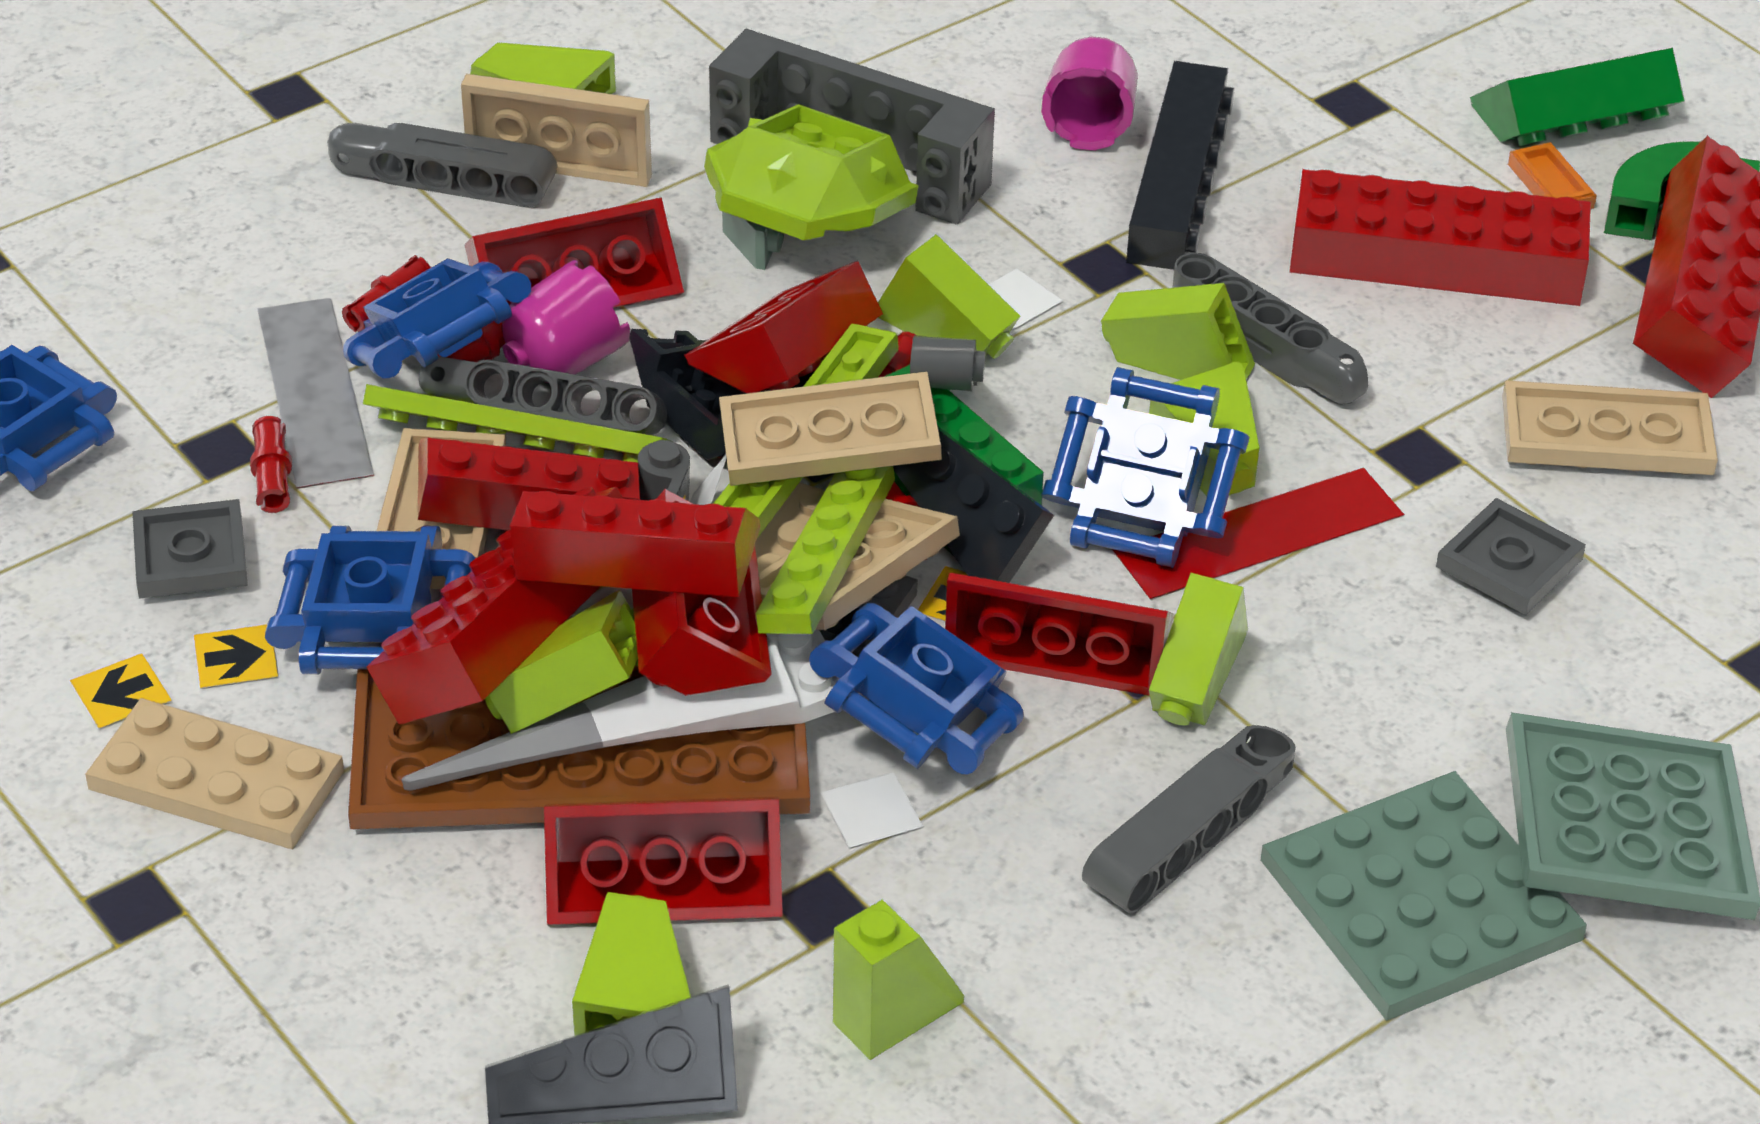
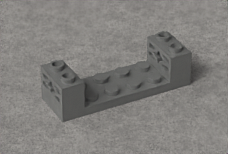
[709,28,995,225]

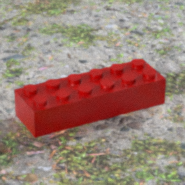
[1633,136,1760,398]
[1289,169,1591,306]
[366,486,623,725]

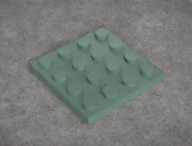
[1506,712,1760,920]
[1260,771,1587,1021]

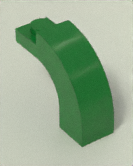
[1604,141,1760,240]

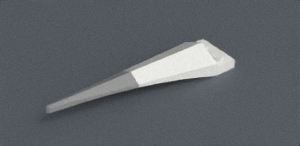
[401,630,839,791]

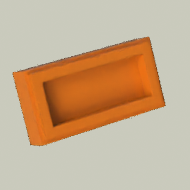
[1508,142,1597,209]

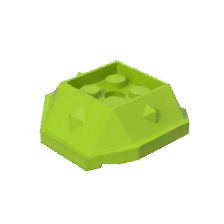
[704,104,919,240]

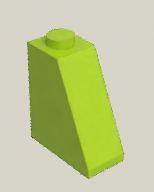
[470,42,616,94]
[878,234,1021,359]
[1101,283,1255,380]
[1149,361,1260,497]
[1149,573,1248,726]
[485,590,638,734]
[572,892,691,1036]
[833,899,964,1060]

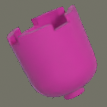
[1041,36,1138,151]
[502,260,630,383]

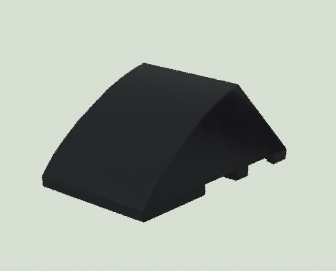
[629,329,816,460]

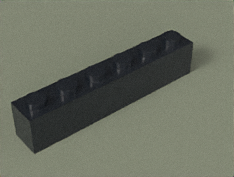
[1126,61,1235,270]

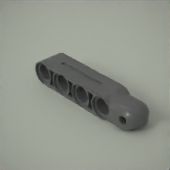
[327,123,558,207]
[1172,253,1368,404]
[418,356,667,436]
[1082,725,1296,914]

